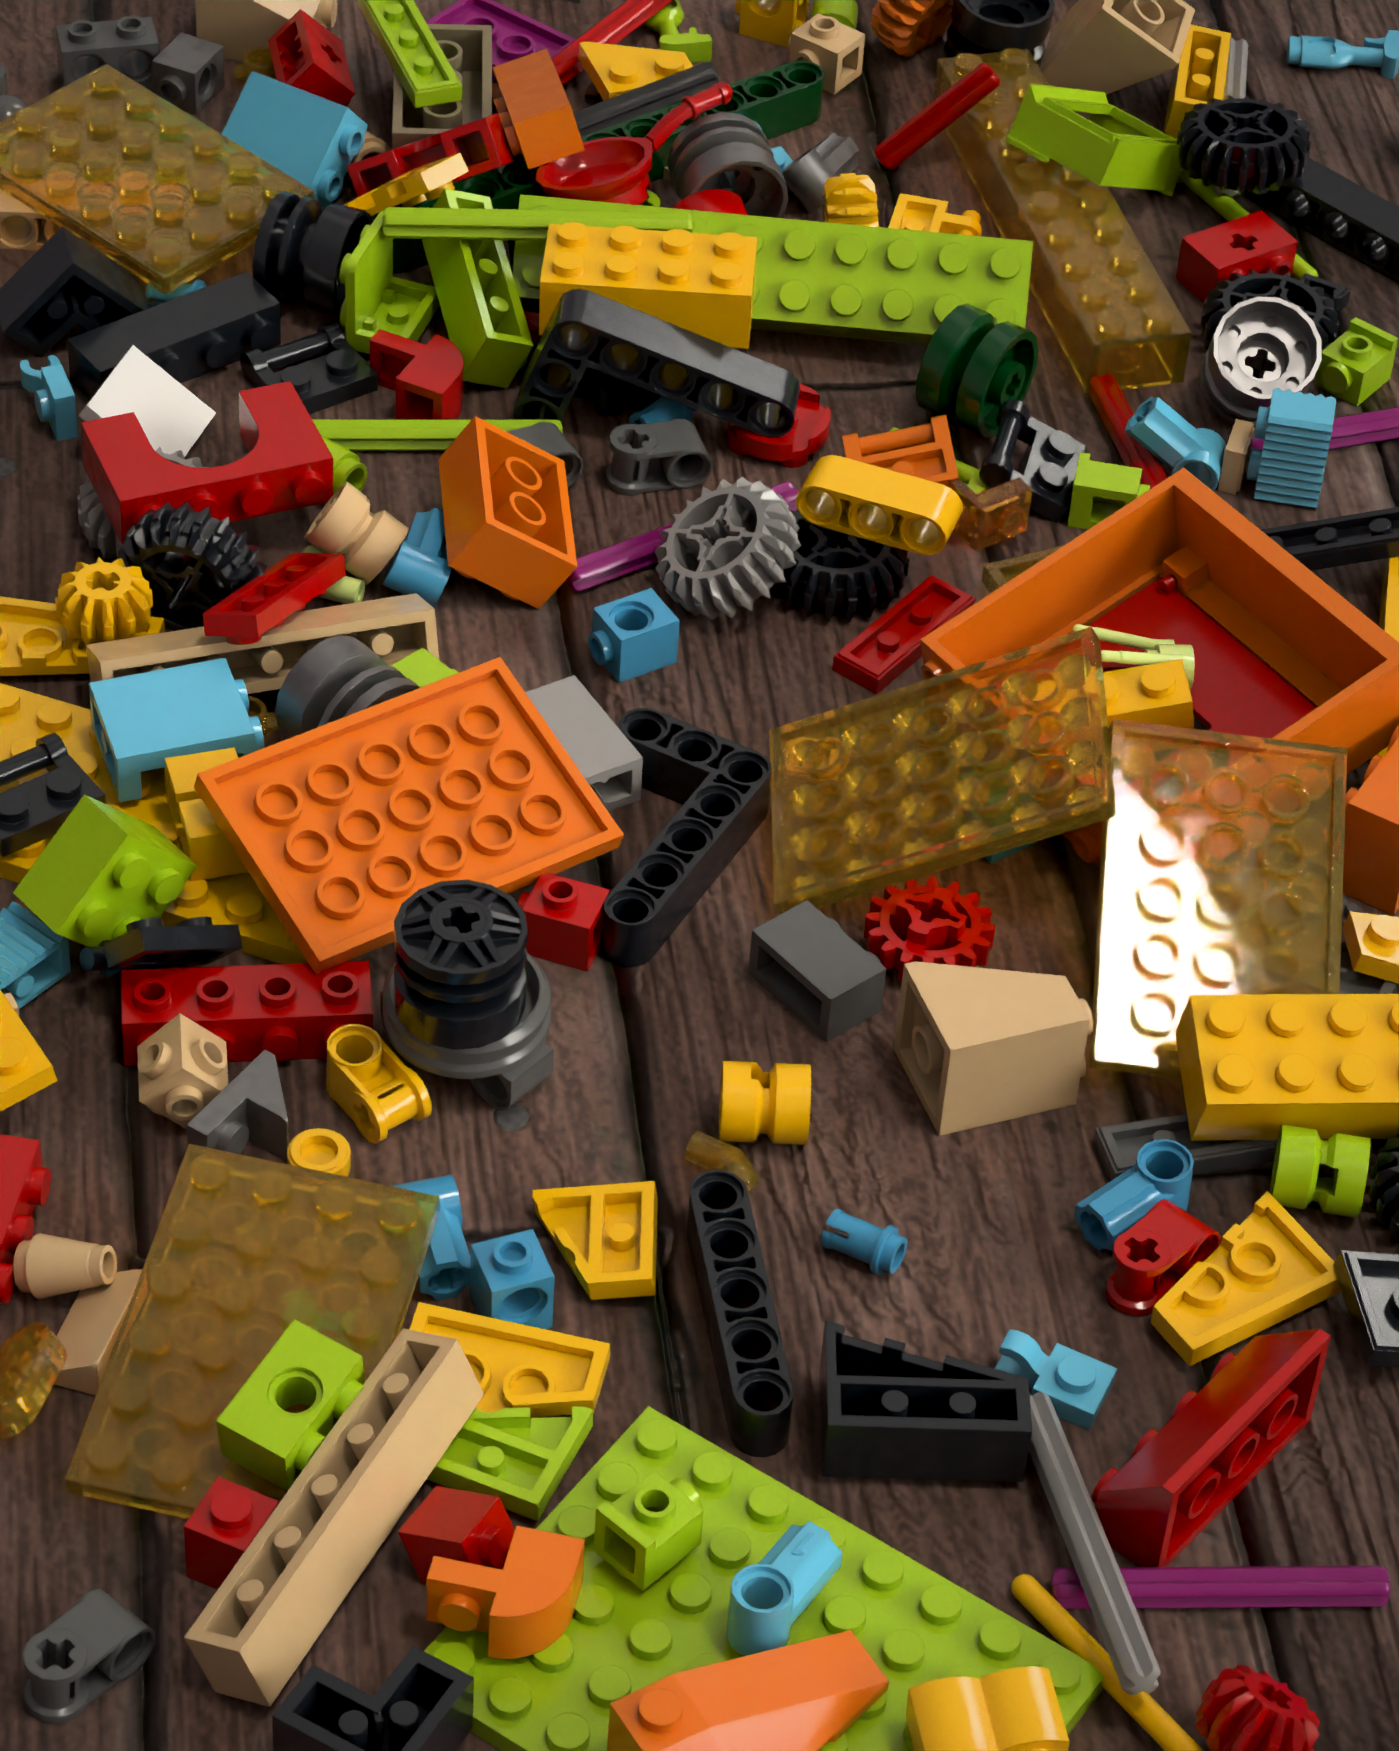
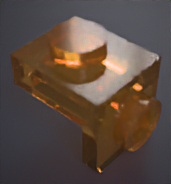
[948,477,1032,551]

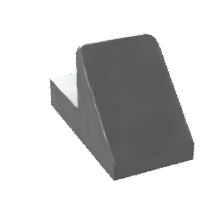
[187,1050,289,1178]

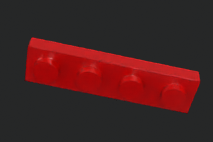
[203,553,346,645]

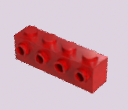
[121,961,373,1067]

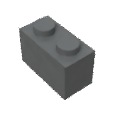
[748,900,886,1042]

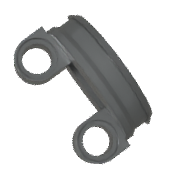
[380,953,554,1111]

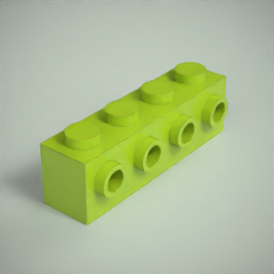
[422,188,533,388]

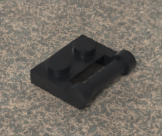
[240,322,378,414]
[979,400,1086,523]
[0,733,106,857]

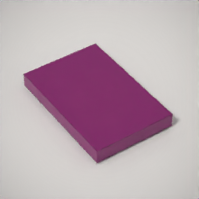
[426,0,576,83]

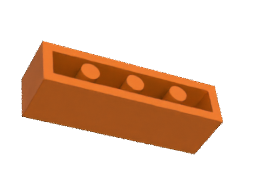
[492,49,585,170]

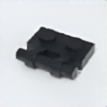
[79,917,243,977]

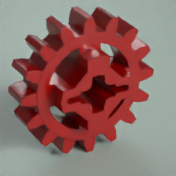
[863,876,995,982]

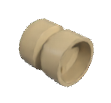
[304,482,409,585]

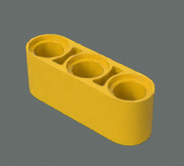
[796,455,963,556]

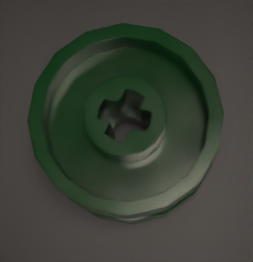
[915,303,1039,438]

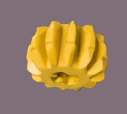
[823,173,879,227]
[55,556,153,645]

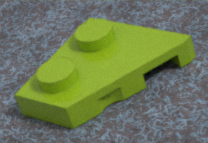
[427,1406,593,1521]

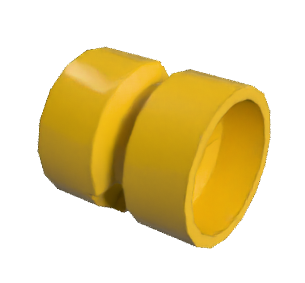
[719,1061,811,1145]

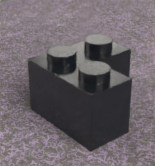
[0,226,148,357]
[272,1646,474,1751]

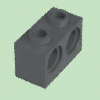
[55,16,160,102]

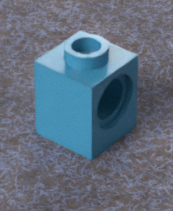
[588,588,680,683]
[470,1229,555,1329]

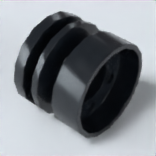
[942,0,1055,94]
[253,191,372,316]
[394,880,528,1050]

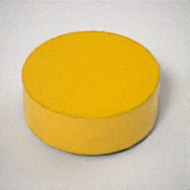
[287,1128,351,1190]

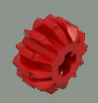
[1195,1665,1320,1751]

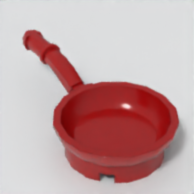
[536,82,733,205]

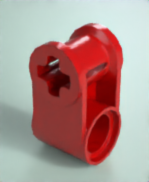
[1106,1199,1221,1316]

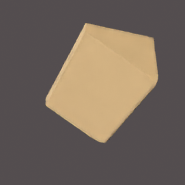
[37,1269,149,1397]

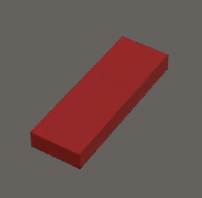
[832,574,976,694]

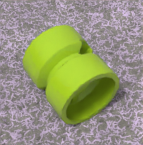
[1270,1124,1371,1218]

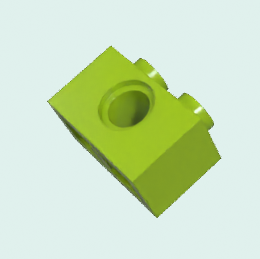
[216,1319,365,1491]

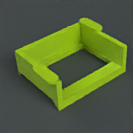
[1005,83,1183,196]

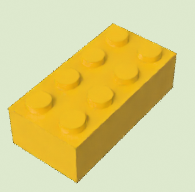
[539,222,757,349]
[1175,994,1399,1141]

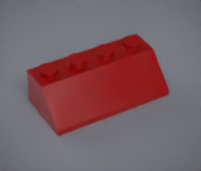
[1091,1329,1331,1567]

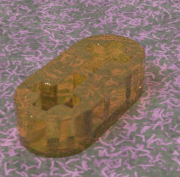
[0,1322,67,1439]

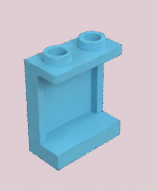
[209,71,368,212]
[89,658,264,802]

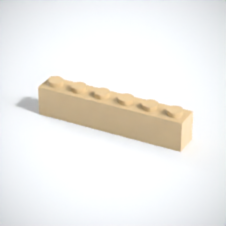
[86,593,439,694]
[184,1328,484,1707]

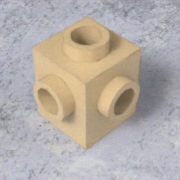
[787,13,865,95]
[137,1014,228,1129]

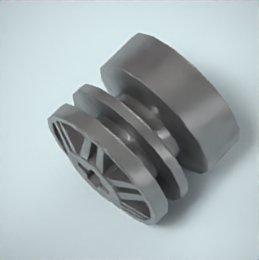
[667,112,788,218]
[1200,296,1322,427]
[275,635,421,738]

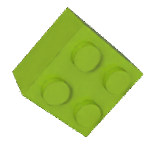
[13,794,197,947]

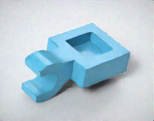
[20,355,78,441]
[995,1330,1117,1430]

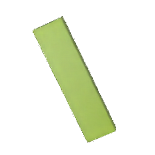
[357,0,462,108]

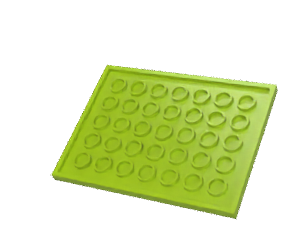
[424,1406,1104,1751]

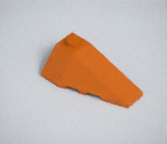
[607,1630,889,1751]

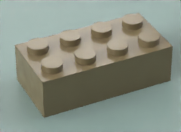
[392,24,492,150]

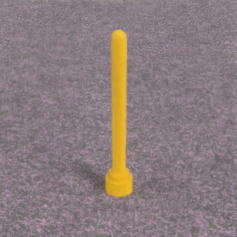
[1011,1574,1204,1751]

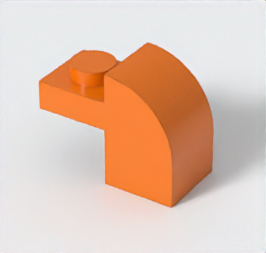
[426,1525,585,1659]

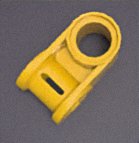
[326,1024,432,1144]

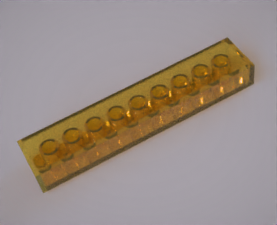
[933,48,1191,395]

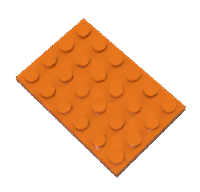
[194,657,624,974]

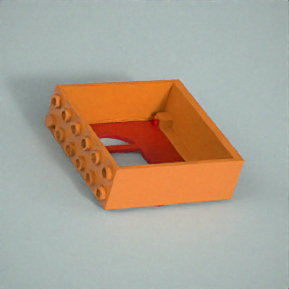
[920,468,1399,912]

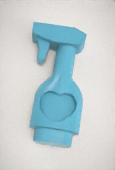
[1287,30,1399,79]

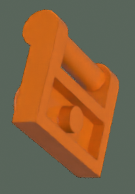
[842,414,962,493]

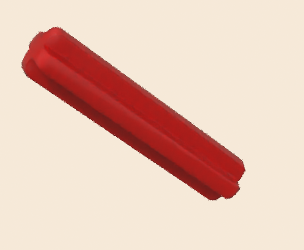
[874,63,1001,170]

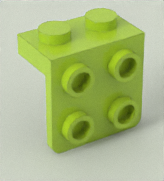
[339,211,440,354]

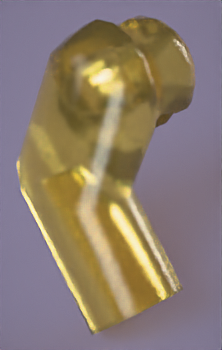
[685,1131,759,1195]

